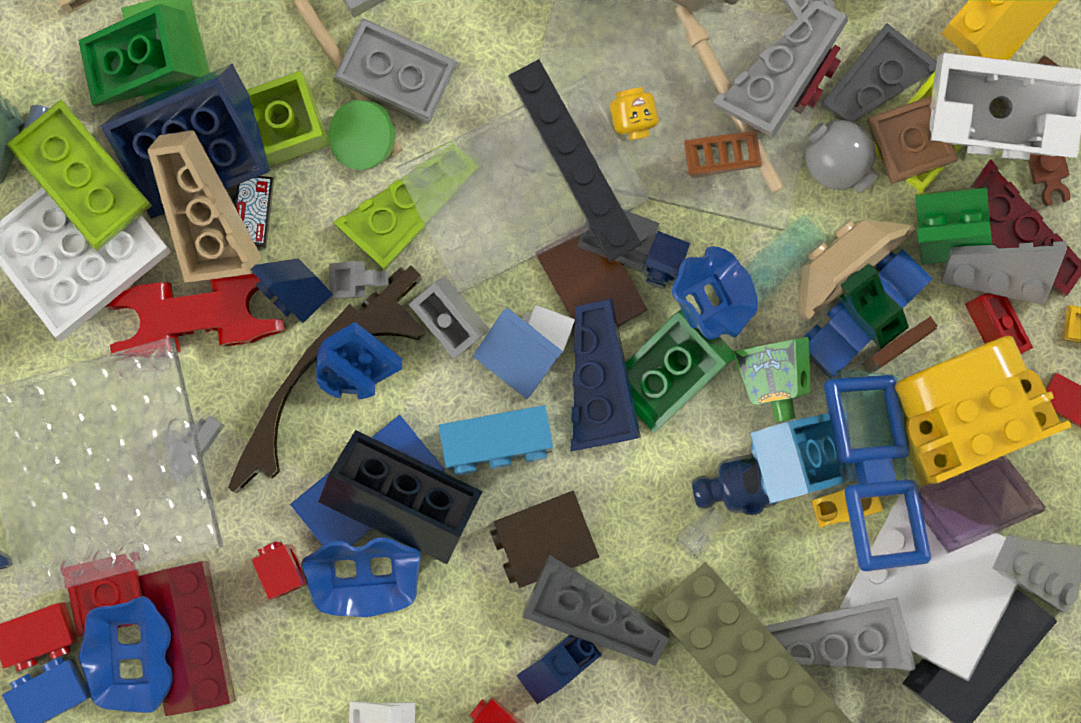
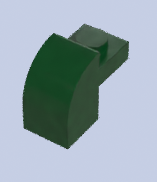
[840,263,909,349]

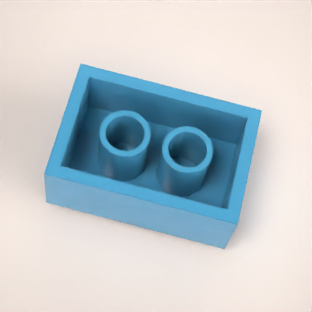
[438,405,553,476]
[750,413,854,504]

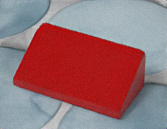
[965,293,1033,354]

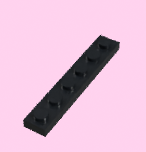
[508,59,642,262]

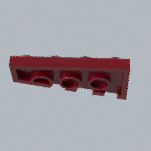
[970,159,1081,297]

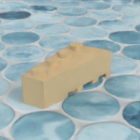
[148,130,262,283]

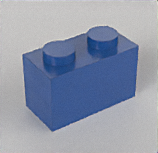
[2,657,90,723]

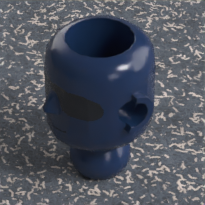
[692,453,779,515]

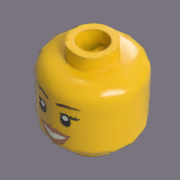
[609,87,659,141]

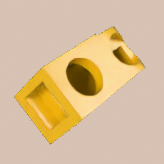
[811,489,883,528]

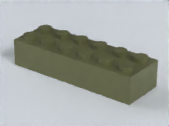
[652,562,852,723]

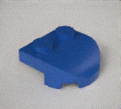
[316,322,402,399]

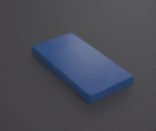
[290,415,445,546]

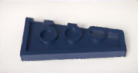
[570,299,641,452]

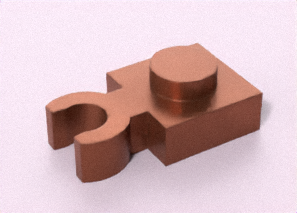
[1027,154,1071,207]

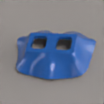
[672,246,758,339]
[301,538,421,617]
[78,596,173,713]

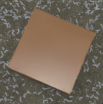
[867,96,959,185]

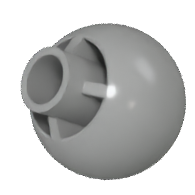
[805,120,878,193]

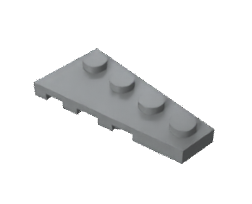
[712,0,848,138]
[992,535,1081,614]
[765,597,916,670]

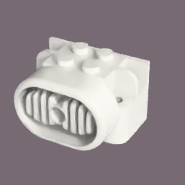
[929,53,1081,160]

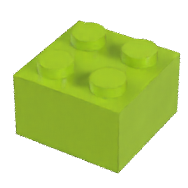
[247,70,330,167]

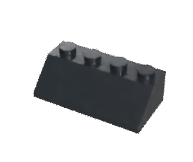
[318,430,483,564]
[902,589,1057,723]

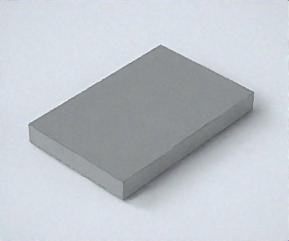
[333,18,457,125]

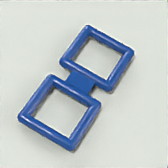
[824,375,931,572]

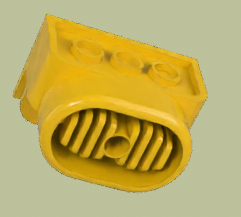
[895,336,1072,486]

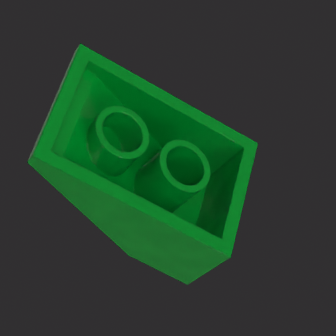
[78,4,200,107]
[626,310,735,433]

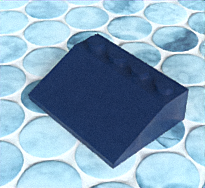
[100,63,270,219]

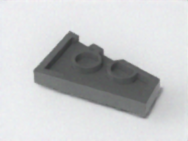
[821,23,937,122]

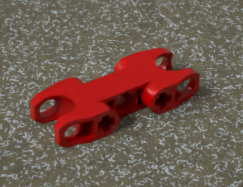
[105,273,286,358]

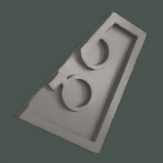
[941,241,1067,305]

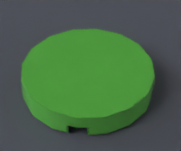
[328,100,396,170]

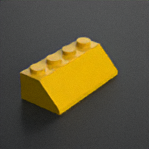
[941,0,1060,61]

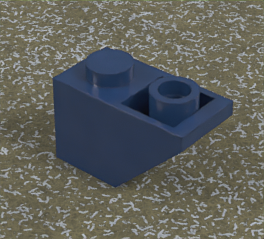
[641,231,690,289]
[250,258,333,323]
[516,635,601,705]

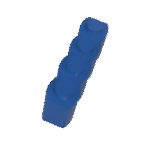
[804,249,933,379]

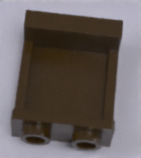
[490,490,599,588]

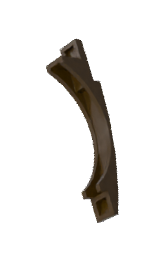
[228,265,426,493]

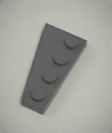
[523,554,669,666]

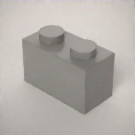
[409,276,490,359]

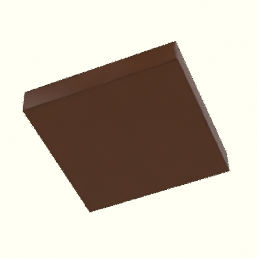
[861,316,938,375]

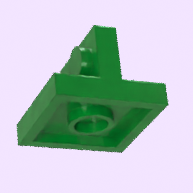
[915,186,992,264]

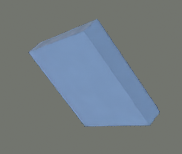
[473,307,563,399]

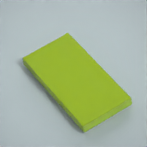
[6,99,152,251]

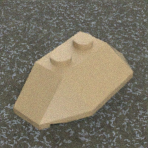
[798,220,917,320]

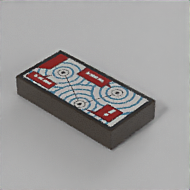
[235,176,274,247]

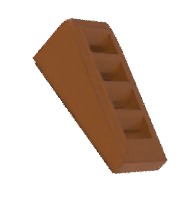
[684,131,762,178]

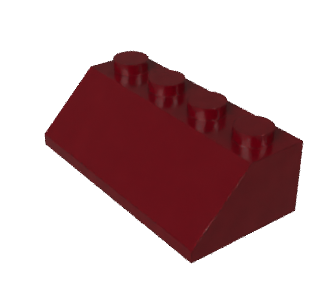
[139,561,236,716]

